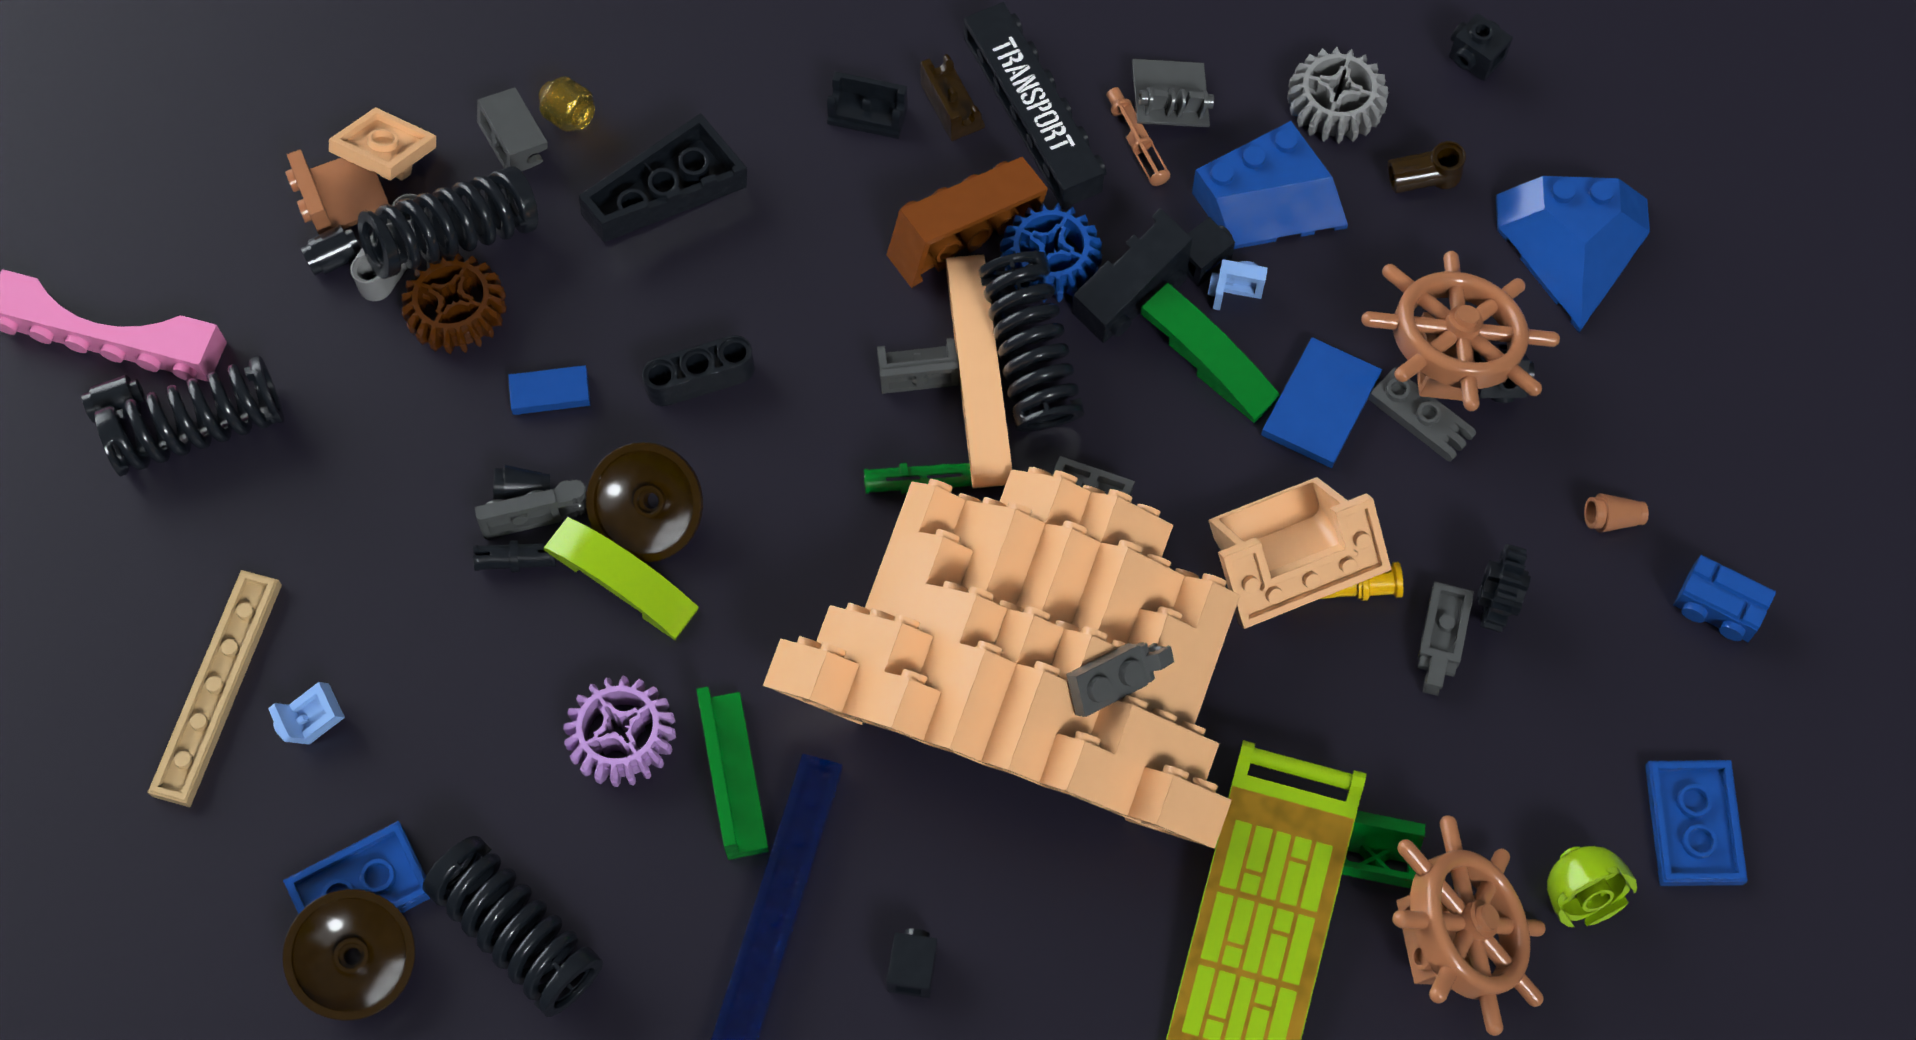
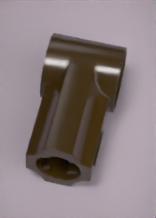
[1387,141,1466,193]

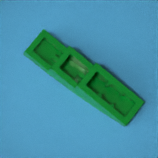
[1141,283,1281,423]

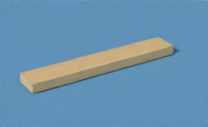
[148,570,282,807]

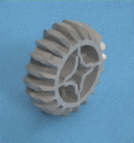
[1287,47,1389,144]

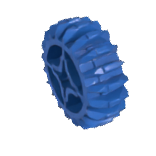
[1000,203,1102,303]

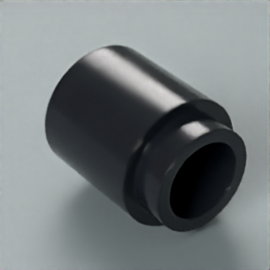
[300,225,361,276]
[81,374,145,423]

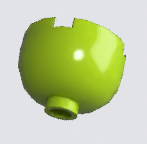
[1547,846,1637,927]

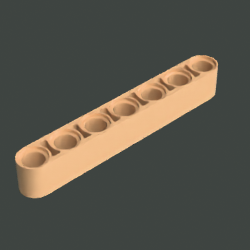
[946,254,1012,488]

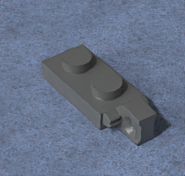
[1417,581,1474,696]
[1066,642,1174,717]

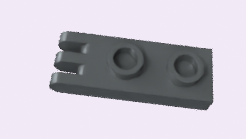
[1368,367,1476,462]

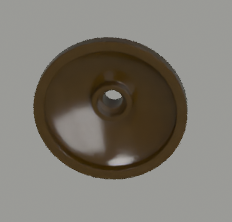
[586,442,703,562]
[282,889,416,1021]

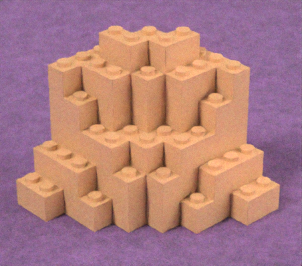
[763,467,1240,849]

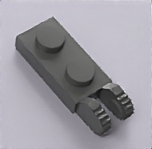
[475,479,587,539]

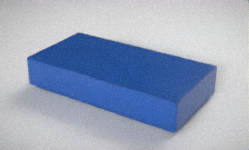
[508,365,591,415]

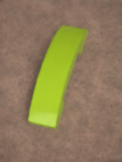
[544,517,699,640]

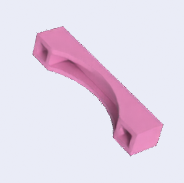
[0,269,227,382]

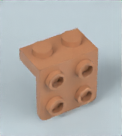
[285,149,389,234]

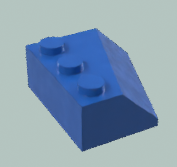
[1192,121,1348,249]

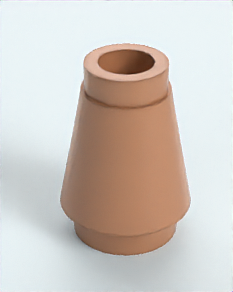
[1584,493,1649,533]

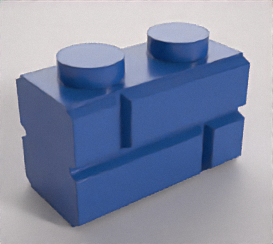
[1673,555,1776,642]

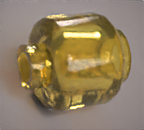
[539,76,595,132]

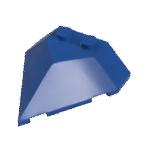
[1496,176,1650,333]

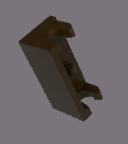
[920,54,985,141]

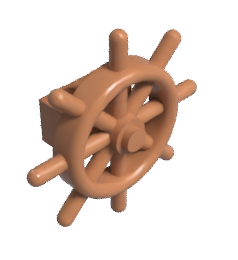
[1361,251,1560,411]
[1392,815,1546,1036]

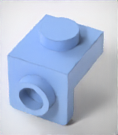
[1208,259,1268,311]
[268,682,345,745]

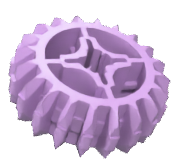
[563,675,676,787]

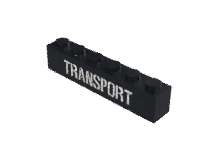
[964,2,1106,209]

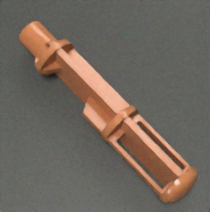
[1106,87,1170,186]

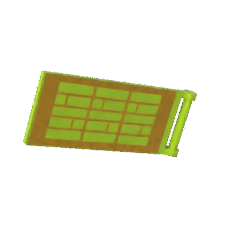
[1166,740,1366,1040]

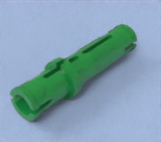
[864,463,972,495]

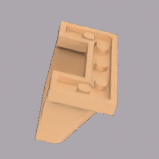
[1209,477,1391,629]

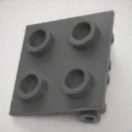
[1132,59,1214,127]

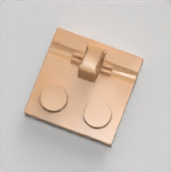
[329,107,436,181]

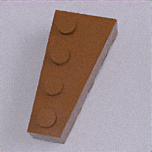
[886,156,1048,288]

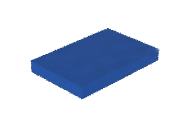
[1261,337,1382,468]
[1645,760,1748,886]
[283,821,430,914]

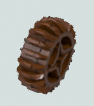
[401,253,507,355]

